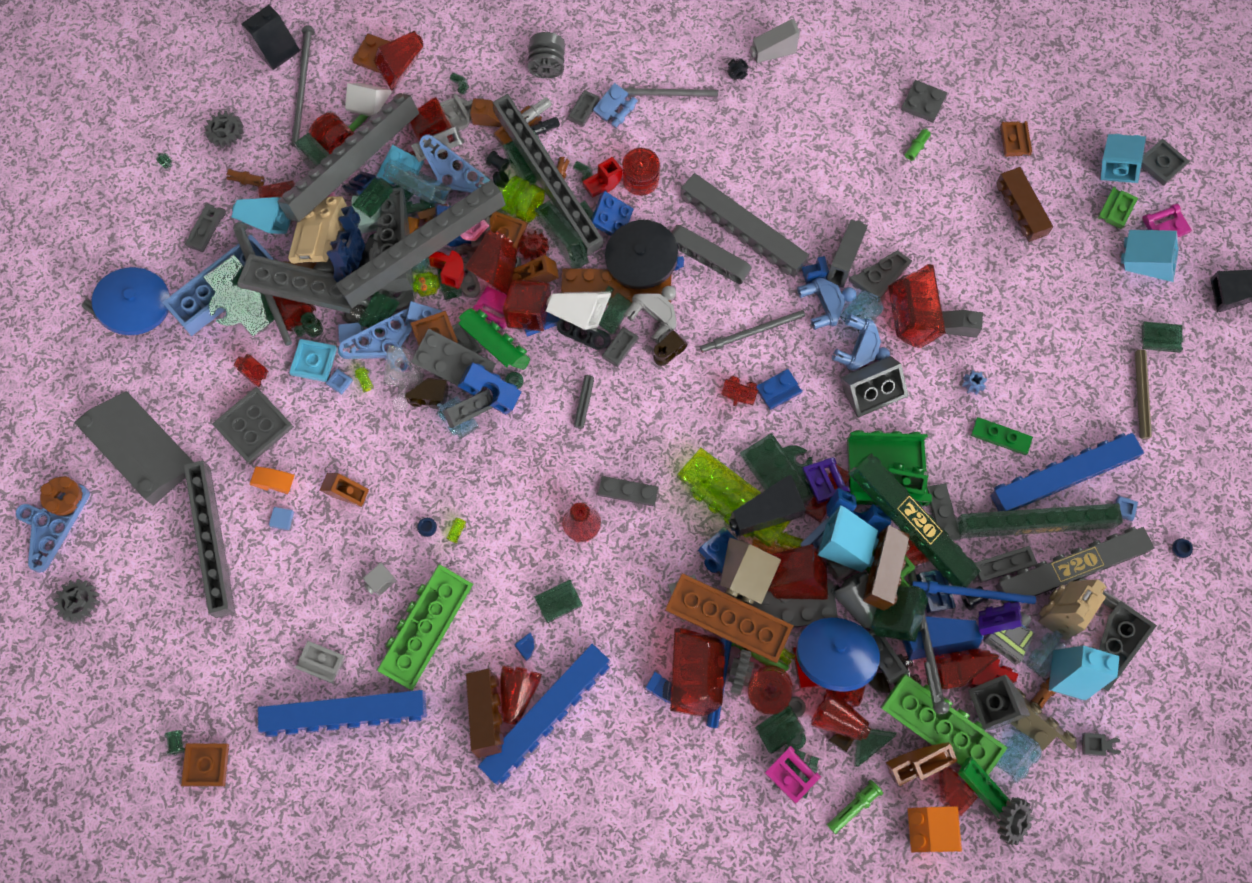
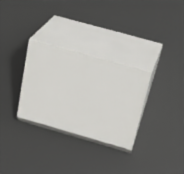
[345,83,392,117]

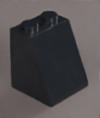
[241,4,300,70]

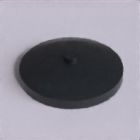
[605,220,678,290]

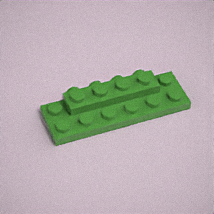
[376,564,473,691]
[880,674,1007,775]

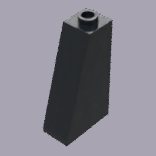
[1210,270,1252,312]
[729,475,806,537]

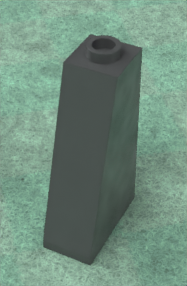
[827,219,868,288]

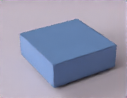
[326,369,353,395]
[1113,496,1138,521]
[269,507,294,530]

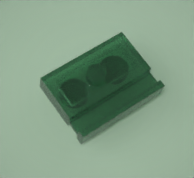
[352,178,394,218]
[358,291,400,334]
[1141,321,1183,353]
[534,580,583,624]
[755,704,805,754]

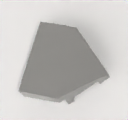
[437,95,473,130]

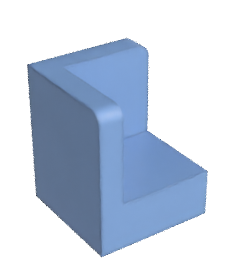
[338,322,364,348]

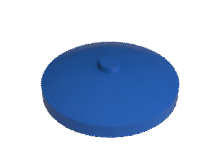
[92,267,170,335]
[796,618,880,691]

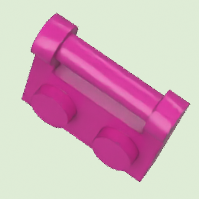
[1142,203,1192,238]
[473,286,520,329]
[765,746,821,804]

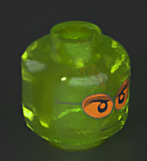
[413,271,440,297]

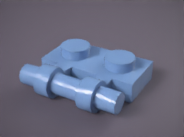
[593,83,638,128]

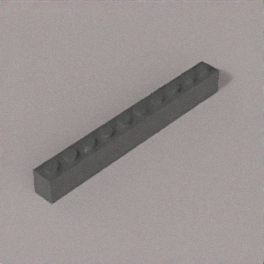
[277,93,419,222]
[493,94,603,256]
[335,180,506,308]

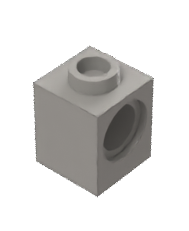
[363,563,397,596]

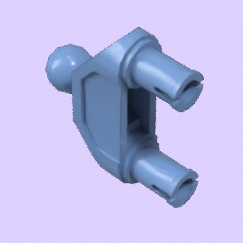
[797,278,856,330]
[832,314,890,371]

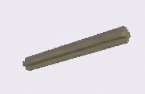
[1135,349,1152,439]

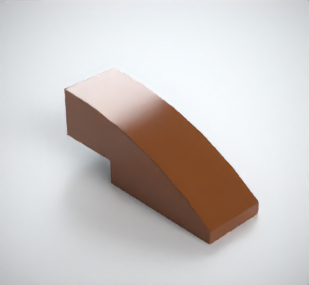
[885,742,958,786]

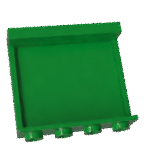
[847,430,932,506]

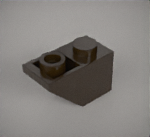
[405,378,449,409]

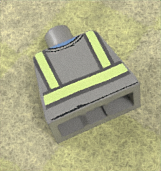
[984,613,1034,665]

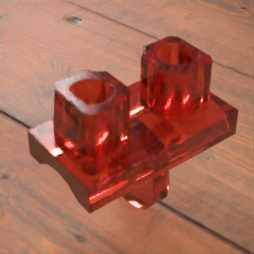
[234,354,269,387]
[721,375,758,407]

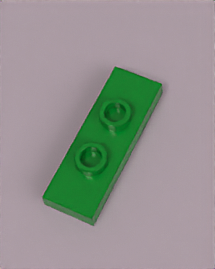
[971,417,1033,456]
[958,757,1011,819]

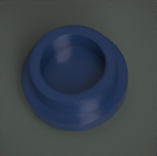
[417,517,437,537]
[1172,538,1193,558]

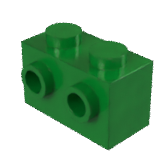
[885,462,929,495]

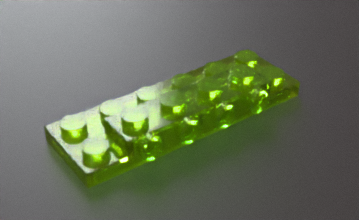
[677,447,792,548]

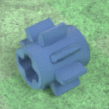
[962,370,987,395]

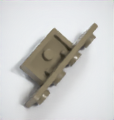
[1010,688,1077,751]

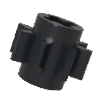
[727,58,749,80]

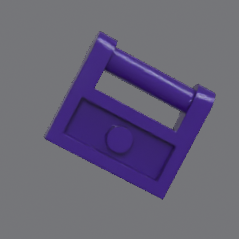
[802,457,850,504]

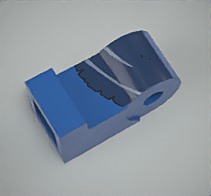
[646,672,687,708]

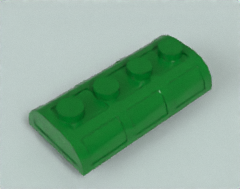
[458,308,530,370]

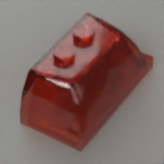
[888,264,946,348]
[670,628,725,717]

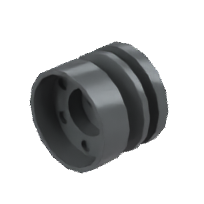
[528,32,565,78]

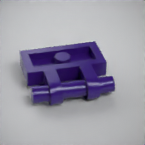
[978,602,1022,636]

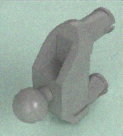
[623,286,676,344]

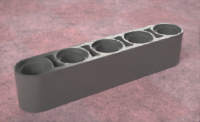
[671,225,752,284]

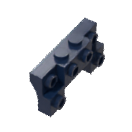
[327,206,365,283]

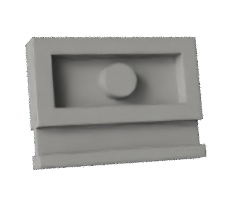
[295,641,346,684]

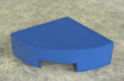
[514,633,535,661]

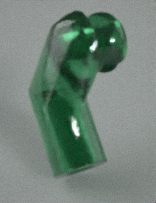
[450,72,469,94]
[573,161,593,182]

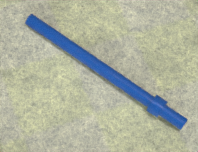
[912,581,1036,604]

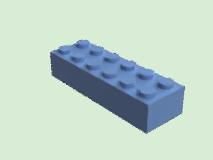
[162,235,274,336]

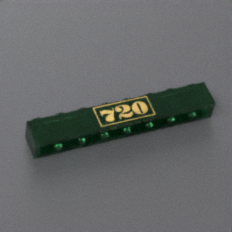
[848,453,981,587]
[956,503,1123,539]

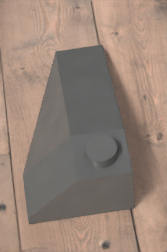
[1099,601,1157,691]

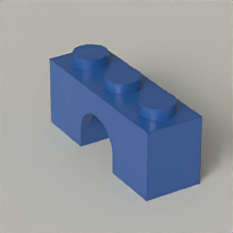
[457,363,522,415]
[826,488,892,539]

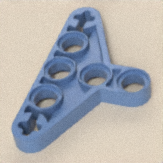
[419,134,494,203]
[338,308,413,374]
[16,484,90,573]

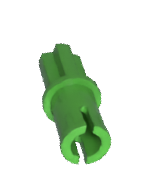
[905,129,931,161]

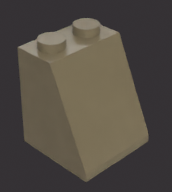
[720,538,781,605]

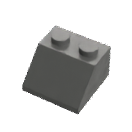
[968,675,1030,730]

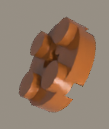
[40,476,82,516]

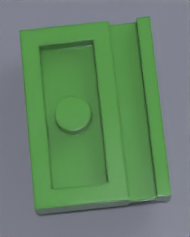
[1098,187,1138,229]

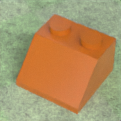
[907,807,962,853]

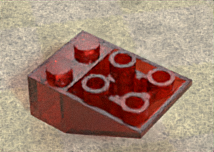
[410,96,455,142]
[924,649,999,689]

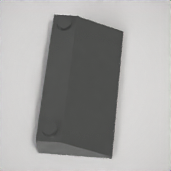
[74,391,194,506]

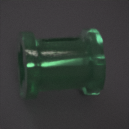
[164,730,185,755]

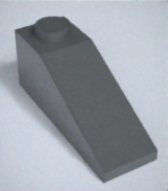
[921,310,983,338]

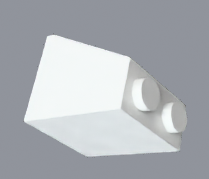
[546,292,611,330]

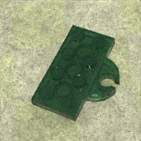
[203,255,282,337]
[740,433,814,503]

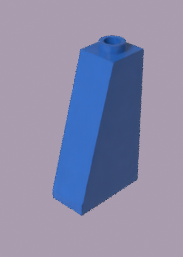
[896,615,984,660]

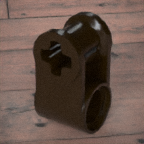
[653,331,688,366]

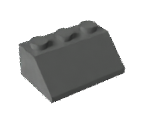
[840,356,909,418]

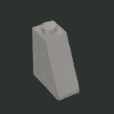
[750,19,800,63]

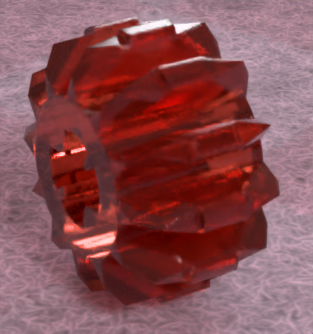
[518,230,549,261]

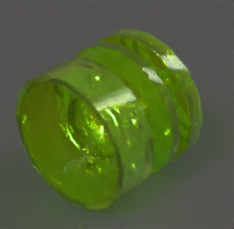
[500,175,545,223]

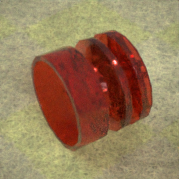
[308,112,355,157]
[622,147,660,196]
[748,665,793,714]

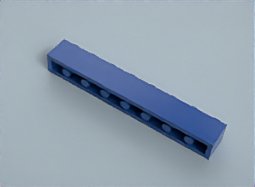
[990,433,1144,516]
[477,644,610,785]
[258,690,427,737]

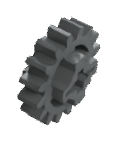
[204,111,244,148]
[53,579,100,623]
[728,649,754,695]
[997,797,1033,845]

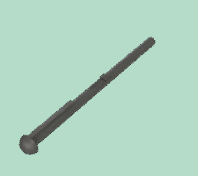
[291,25,315,147]
[233,222,292,346]
[908,570,950,714]

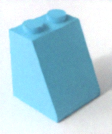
[1101,134,1146,183]
[231,197,291,234]
[1121,230,1179,282]
[818,505,878,572]
[1049,646,1119,700]

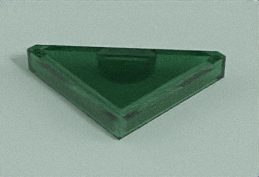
[854,728,897,767]

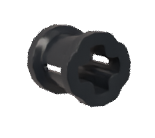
[486,151,510,172]
[961,586,989,611]

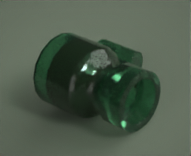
[294,312,324,338]

